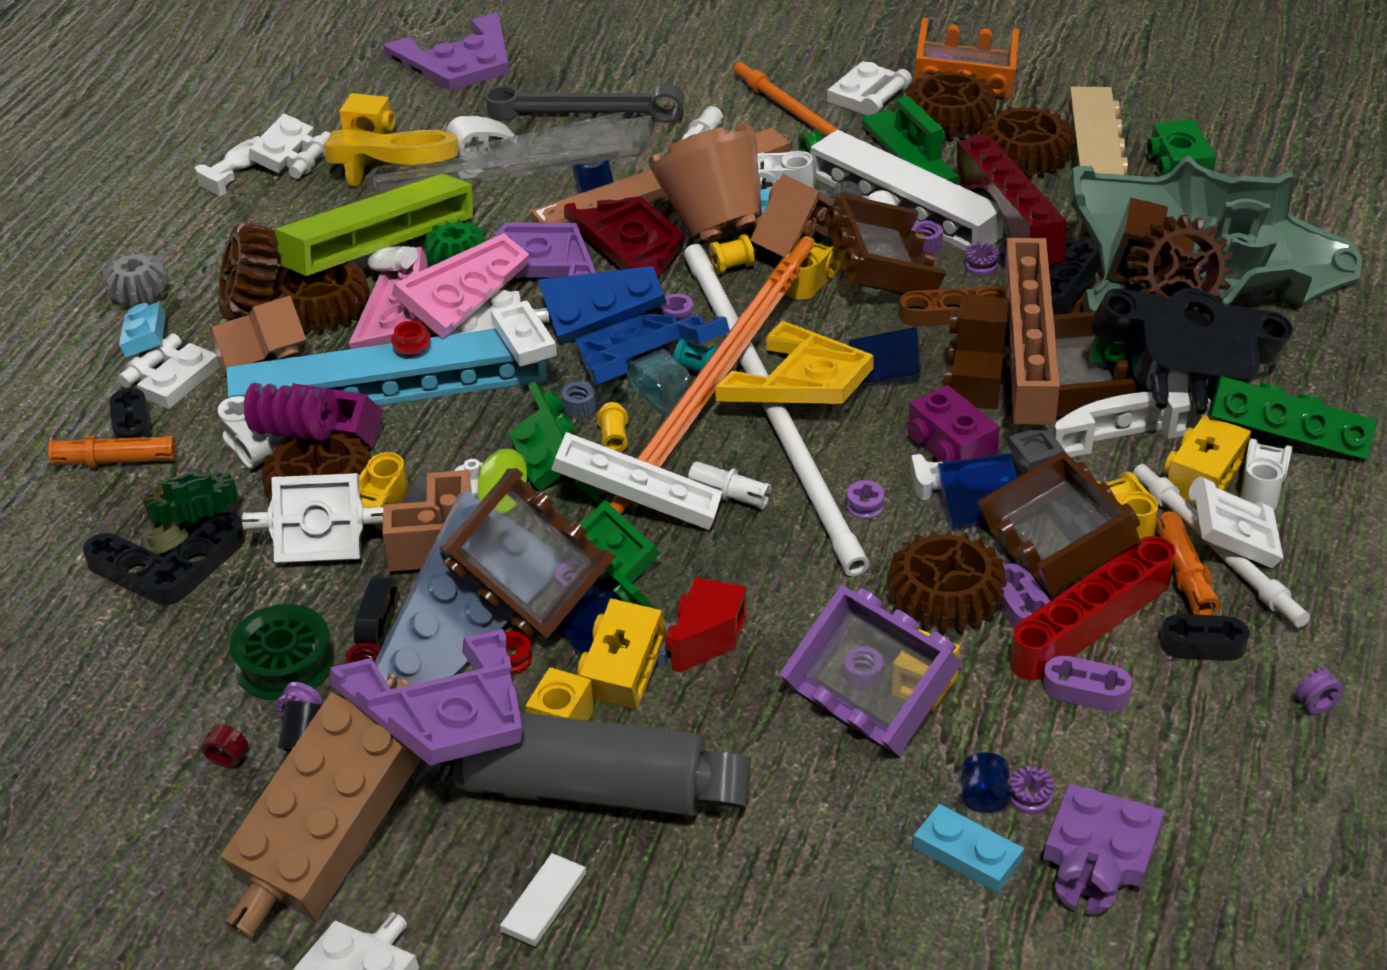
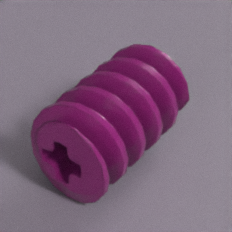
[244,383,339,441]

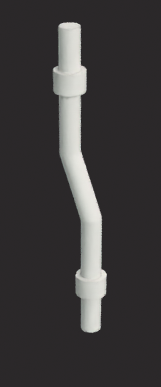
[1133,464,1310,627]

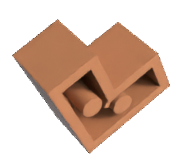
[750,174,835,257]
[208,296,306,377]
[383,470,472,571]

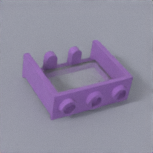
[779,584,963,758]

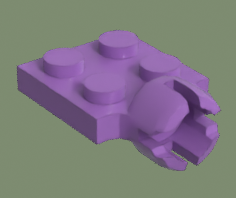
[1043,783,1165,915]

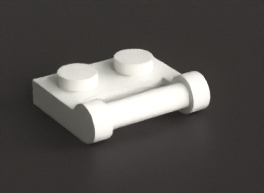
[827,61,913,116]
[1189,477,1283,568]

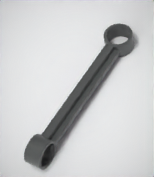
[485,83,684,123]

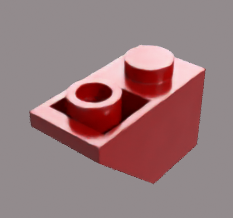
[665,577,747,672]

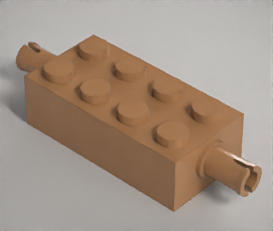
[220,674,421,940]

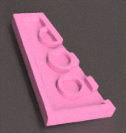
[392,233,529,340]
[348,247,427,349]

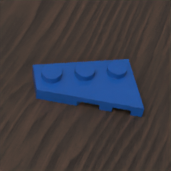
[537,266,667,345]

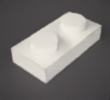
[491,300,557,367]

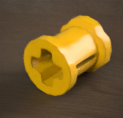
[709,234,755,274]

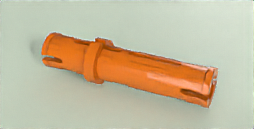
[48,436,176,468]
[1156,511,1221,615]

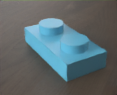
[119,301,166,358]
[913,804,1025,893]

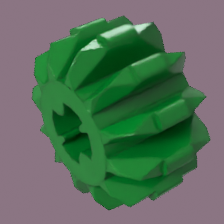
[425,219,485,267]

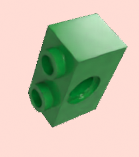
[1147,119,1216,176]

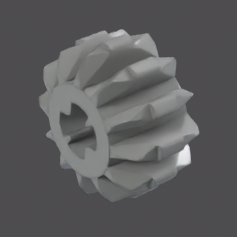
[103,251,168,309]

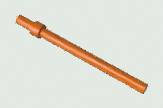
[733,62,838,137]

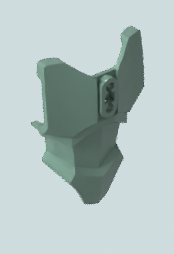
[1069,156,1362,320]

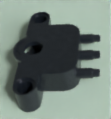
[1091,288,1293,415]

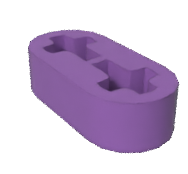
[1000,564,1050,628]
[1043,656,1132,711]

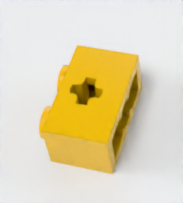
[1164,414,1251,503]
[577,598,667,710]

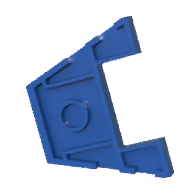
[575,314,730,384]

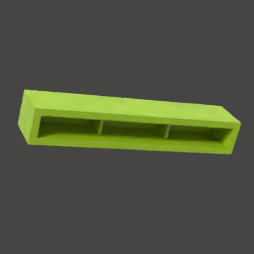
[275,173,473,276]

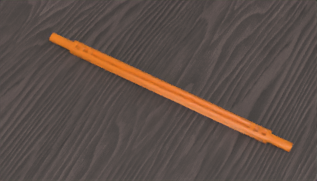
[609,238,814,515]

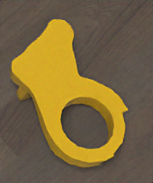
[322,129,458,187]

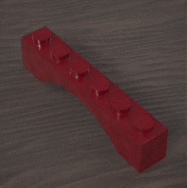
[957,134,1066,264]

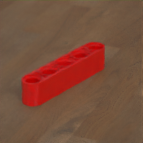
[1010,536,1176,680]

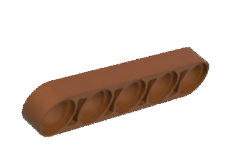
[899,286,1085,326]

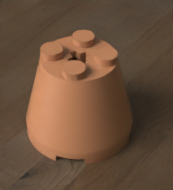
[648,123,762,245]

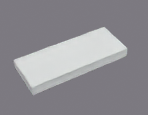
[500,853,586,946]

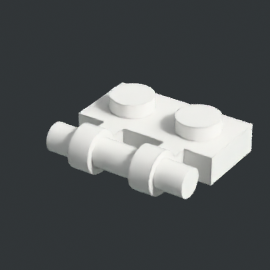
[248,113,331,179]
[117,333,220,409]

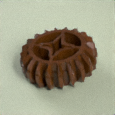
[907,70,997,140]
[980,105,1073,178]
[1127,215,1235,314]
[217,222,279,320]
[270,260,369,334]
[261,432,371,503]
[887,529,1007,634]

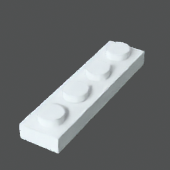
[551,432,722,530]

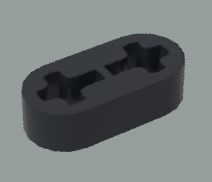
[109,388,152,439]
[354,576,398,647]
[1160,614,1250,661]

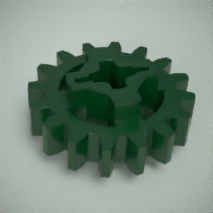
[144,470,239,527]

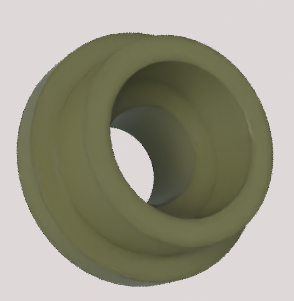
[145,522,188,557]

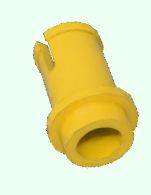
[596,402,628,452]

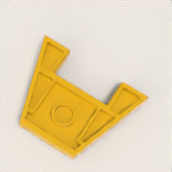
[715,320,874,404]

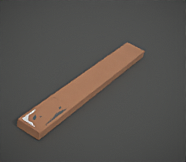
[531,127,791,223]

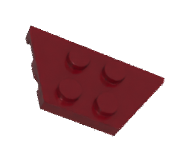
[564,196,684,277]

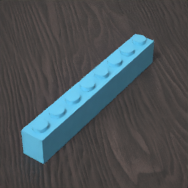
[226,328,547,406]

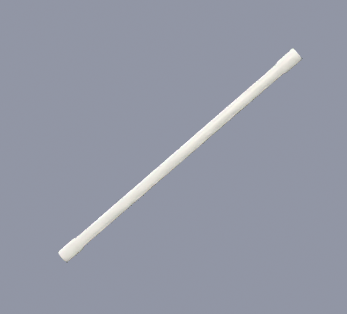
[684,244,869,577]

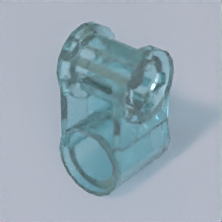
[627,349,689,416]

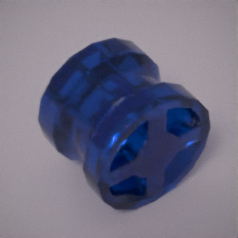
[961,752,1011,813]

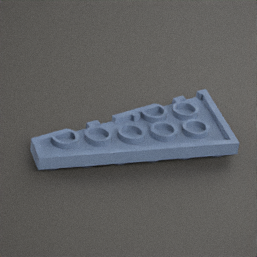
[374,490,570,685]

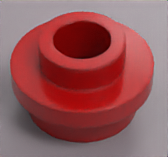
[391,320,431,356]

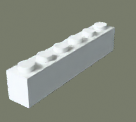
[810,130,1004,251]

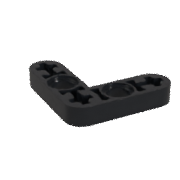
[998,240,1102,315]
[83,512,246,605]

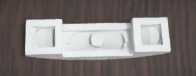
[1053,392,1211,457]

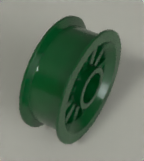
[229,604,334,700]

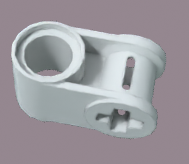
[758,151,814,190]
[218,396,285,469]
[1240,438,1293,510]

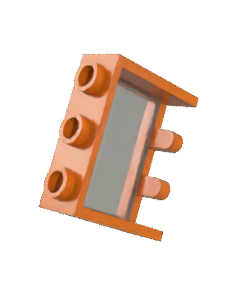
[913,18,1019,99]

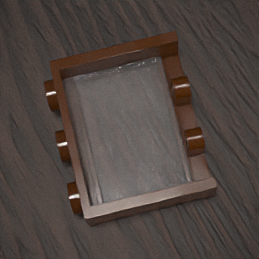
[824,193,946,295]
[1053,311,1140,417]
[977,451,1142,599]
[439,468,616,638]

